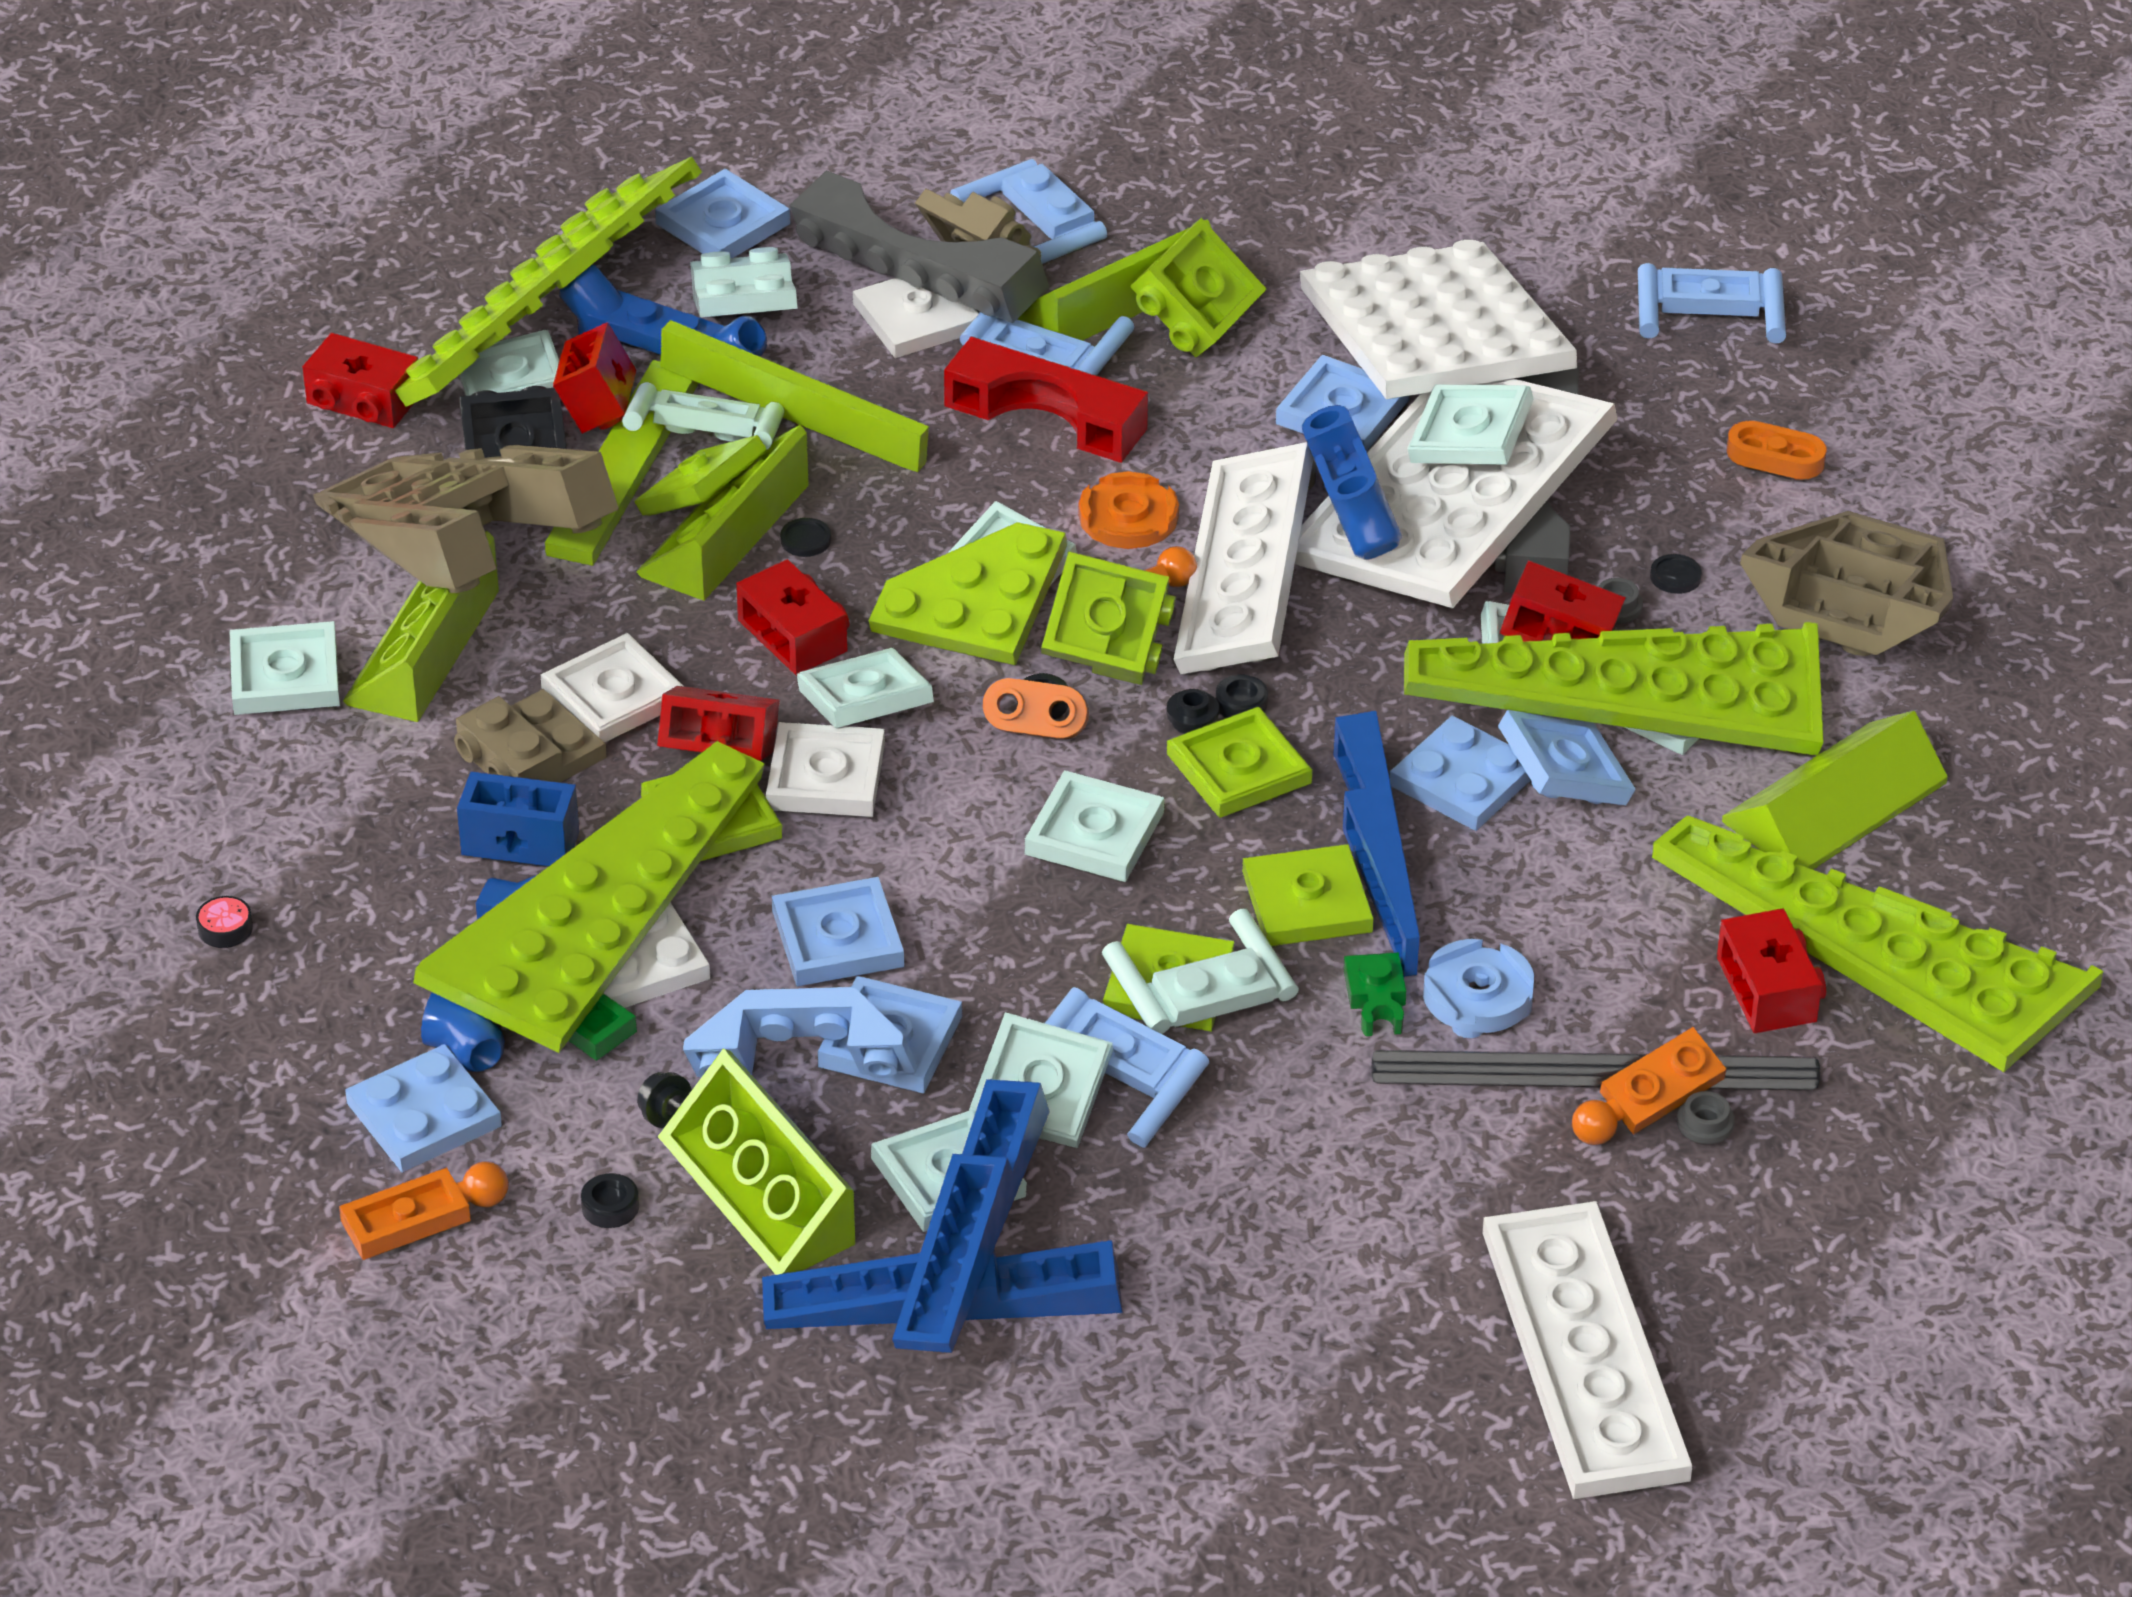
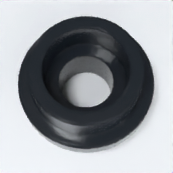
[1166,689,1219,734]
[637,1072,692,1128]

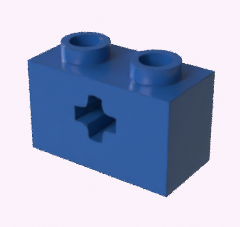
[457,771,580,866]

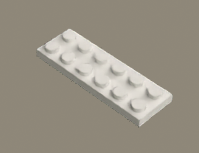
[1174,442,1314,674]
[1483,1201,1692,1499]

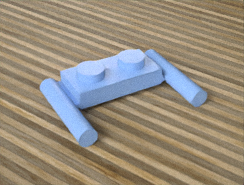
[950,159,1107,264]
[1638,263,1786,343]
[960,312,1134,376]
[1045,987,1209,1148]

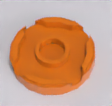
[1078,471,1179,549]

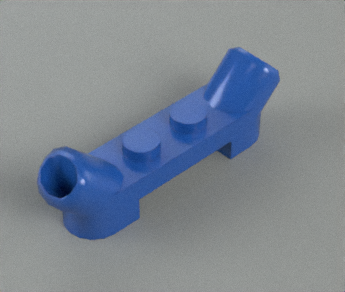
[559,264,767,357]
[1302,405,1402,560]
[421,875,537,1072]

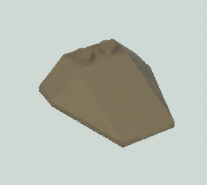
[1740,511,1954,656]

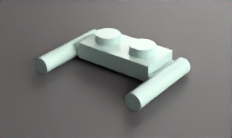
[623,382,784,449]
[1102,909,1299,1034]

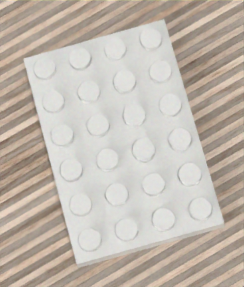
[1300,240,1577,399]
[1295,379,1618,608]

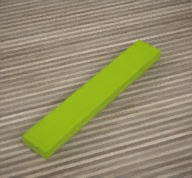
[660,320,929,472]
[545,360,699,566]

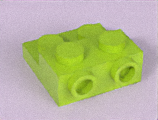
[1130,218,1266,357]
[1041,551,1176,685]

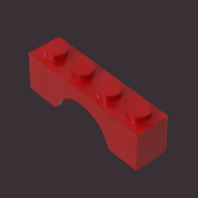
[944,336,1148,463]

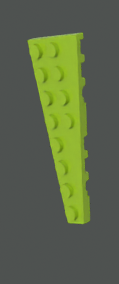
[395,156,702,407]
[1404,622,1824,756]
[413,741,765,1053]
[1652,815,2104,1072]

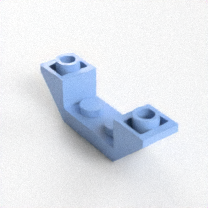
[683,987,917,1078]

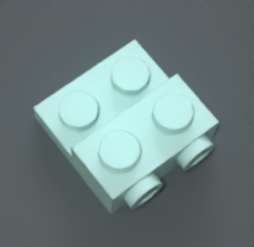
[690,247,798,317]

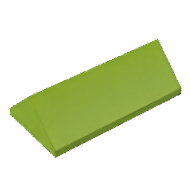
[1018,219,1212,341]
[636,425,809,601]
[343,531,499,722]
[1722,710,1948,870]
[658,1048,855,1275]

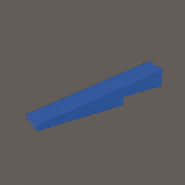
[1333,711,1420,977]
[892,1079,1050,1353]
[762,1240,1123,1329]

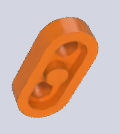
[1726,421,1827,479]
[983,678,1089,739]

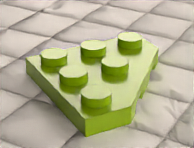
[868,522,1068,665]

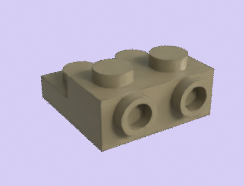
[915,188,1041,259]
[454,689,607,783]

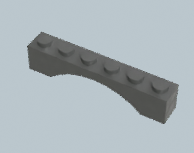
[789,170,1049,323]
[1495,366,1579,593]

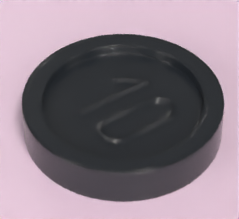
[780,518,831,557]
[1650,554,1702,594]

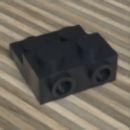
[459,386,567,458]

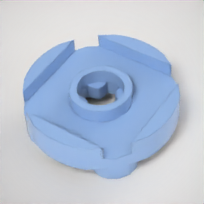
[1423,939,1534,1038]

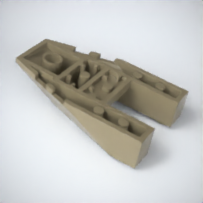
[313,445,619,593]

